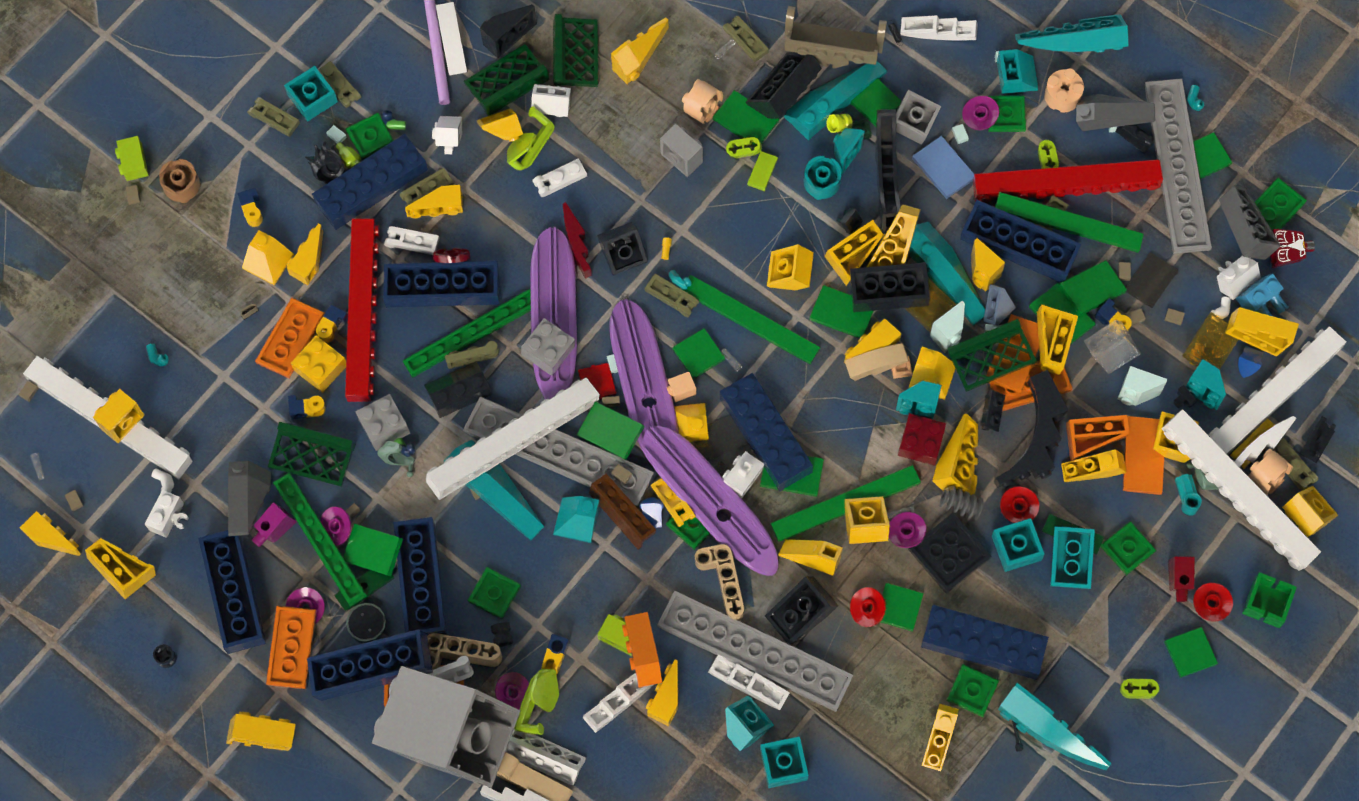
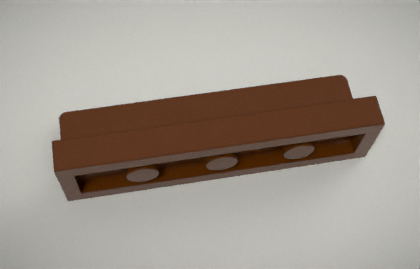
[589,473,656,550]

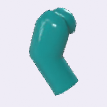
[1187,85,1204,111]
[668,270,692,289]
[146,343,169,367]

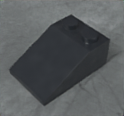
[480,4,537,58]
[765,576,838,645]

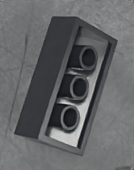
[746,52,822,119]
[850,262,930,312]

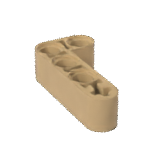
[695,544,744,621]
[427,633,502,670]
[497,752,573,801]

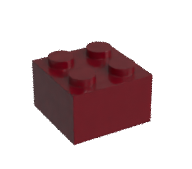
[898,413,947,466]

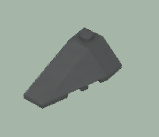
[1076,94,1155,131]
[228,461,271,536]

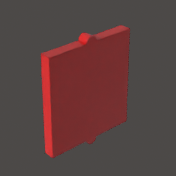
[578,363,616,400]

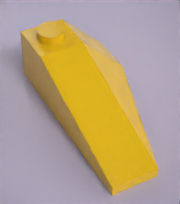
[611,18,669,84]
[932,414,978,495]

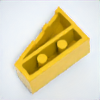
[825,220,884,286]
[1037,305,1078,375]
[1225,307,1299,357]
[85,538,156,599]
[226,712,296,751]

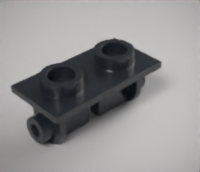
[1115,124,1154,154]
[980,390,1005,432]

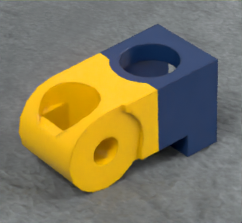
[237,188,263,227]
[1095,298,1132,336]
[316,305,348,343]
[288,395,326,420]
[542,634,570,675]

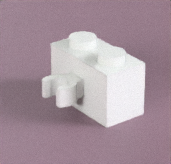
[531,84,571,117]
[432,116,462,154]
[1217,255,1261,300]
[722,451,765,499]
[145,490,189,538]

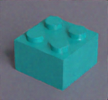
[284,66,338,122]
[992,518,1045,572]
[760,736,809,788]

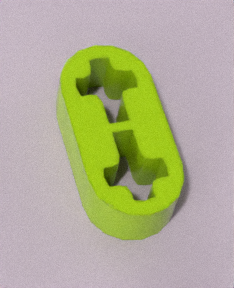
[726,137,762,158]
[1038,140,1059,169]
[1120,679,1159,699]

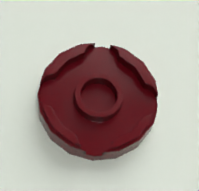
[433,248,470,263]

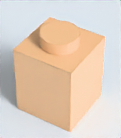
[666,372,696,402]

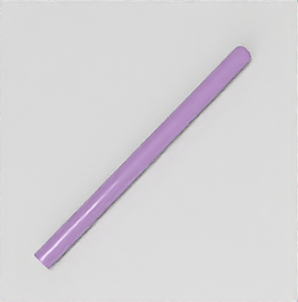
[424,0,450,105]

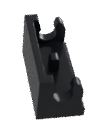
[1299,416,1336,463]

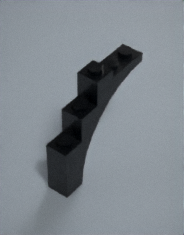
[875,109,900,231]
[994,369,1068,488]

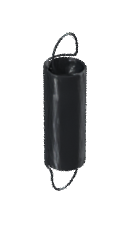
[887,20,903,46]

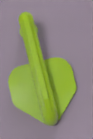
[507,106,554,170]
[514,669,559,735]

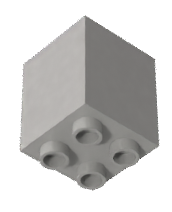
[372,666,520,788]

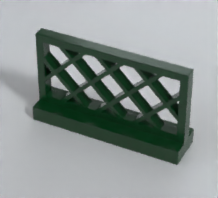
[553,14,598,87]
[464,44,550,116]
[947,319,1037,392]
[268,422,356,487]

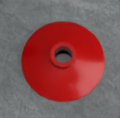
[1000,486,1039,523]
[1193,583,1233,622]
[850,587,886,627]

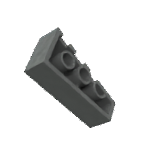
[1219,185,1281,260]

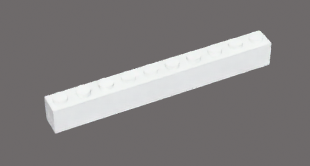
[1209,326,1346,455]
[23,356,193,480]
[426,378,600,500]
[1161,409,1321,571]

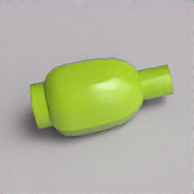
[336,142,361,169]

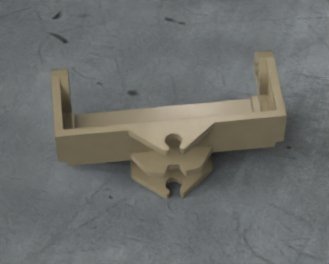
[785,6,887,68]

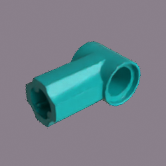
[1175,474,1202,516]

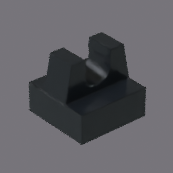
[836,208,863,234]
[1174,385,1196,409]

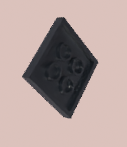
[908,513,992,594]

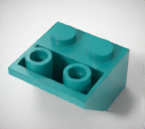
[997,49,1038,94]
[1186,359,1226,410]
[896,381,941,419]

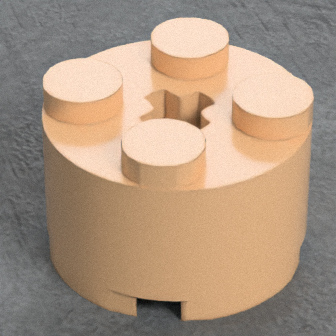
[1044,68,1084,113]
[682,79,723,124]
[1248,449,1293,495]

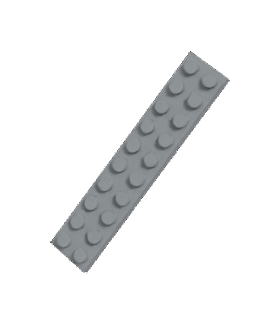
[1144,79,1212,254]
[463,397,654,508]
[657,591,853,712]

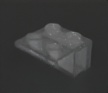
[1084,320,1141,374]

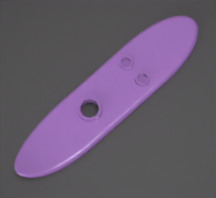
[530,227,577,400]
[610,299,679,465]
[643,426,779,576]

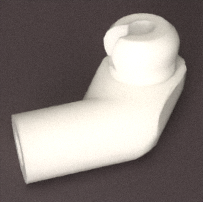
[1210,297,1231,321]
[152,468,174,493]

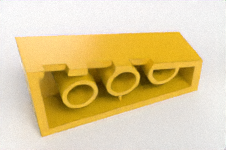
[866,204,921,267]

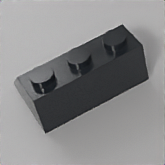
[424,362,492,418]

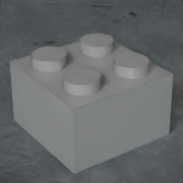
[896,90,941,145]
[660,124,703,177]
[521,318,575,376]
[355,394,410,451]

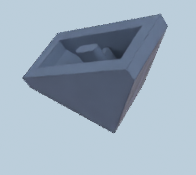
[984,284,1016,325]

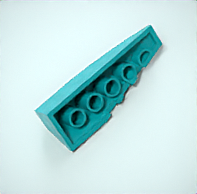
[1015,14,1129,53]
[784,61,887,140]
[909,222,986,326]
[444,439,544,541]
[998,683,1112,770]

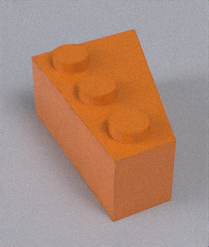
[1066,415,1130,461]
[622,612,662,687]

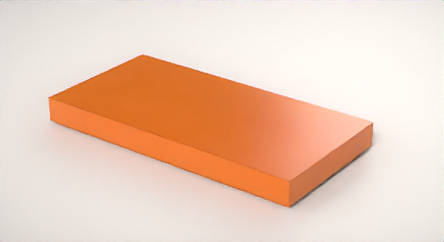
[255,297,325,379]
[986,314,1039,393]
[989,361,1072,411]
[1122,416,1164,495]
[266,606,317,689]

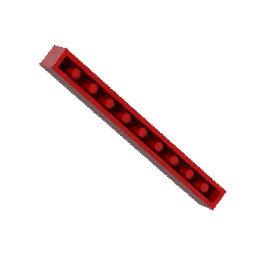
[973,160,1163,203]
[345,219,379,402]

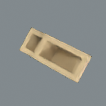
[845,343,909,381]

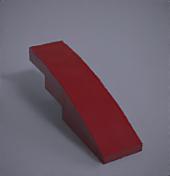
[563,202,592,279]

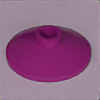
[962,96,999,130]
[320,507,351,546]
[888,512,927,548]
[285,588,325,624]
[495,672,529,710]

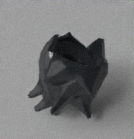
[305,141,345,184]

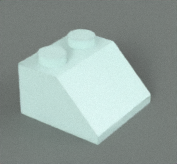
[930,301,965,353]
[1118,366,1167,406]

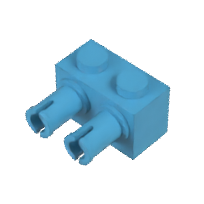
[1236,273,1289,317]

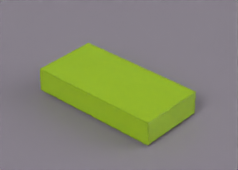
[747,151,778,191]

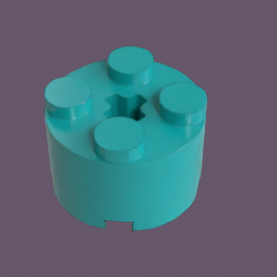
[804,156,842,200]

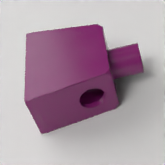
[251,502,297,547]

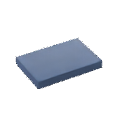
[912,136,974,199]

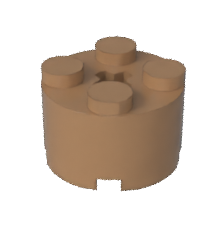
[159,159,201,203]

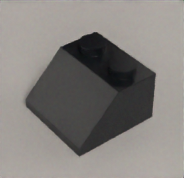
[597,222,648,275]

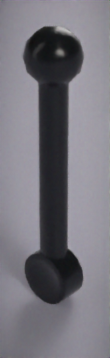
[1012,720,1023,752]

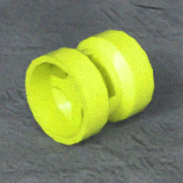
[827,114,853,133]

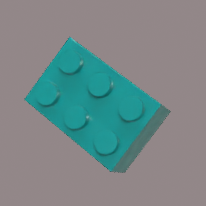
[1050,526,1095,589]

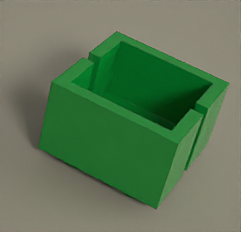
[1242,572,1297,628]

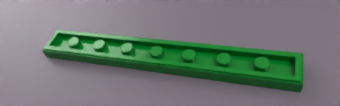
[995,192,1144,253]
[682,275,820,365]
[403,288,531,378]
[771,465,921,542]
[273,472,367,606]

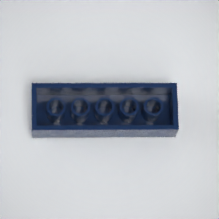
[312,134,428,230]
[960,200,1081,283]
[383,261,499,308]
[720,373,813,492]
[393,517,447,636]
[198,530,266,654]
[921,605,1049,680]
[307,629,433,701]

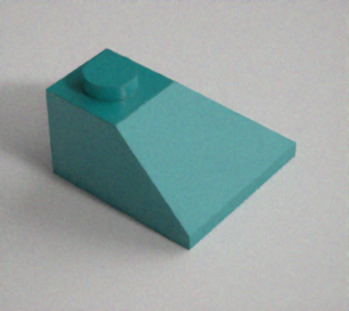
[833,128,865,175]
[553,496,600,543]
[725,695,774,751]

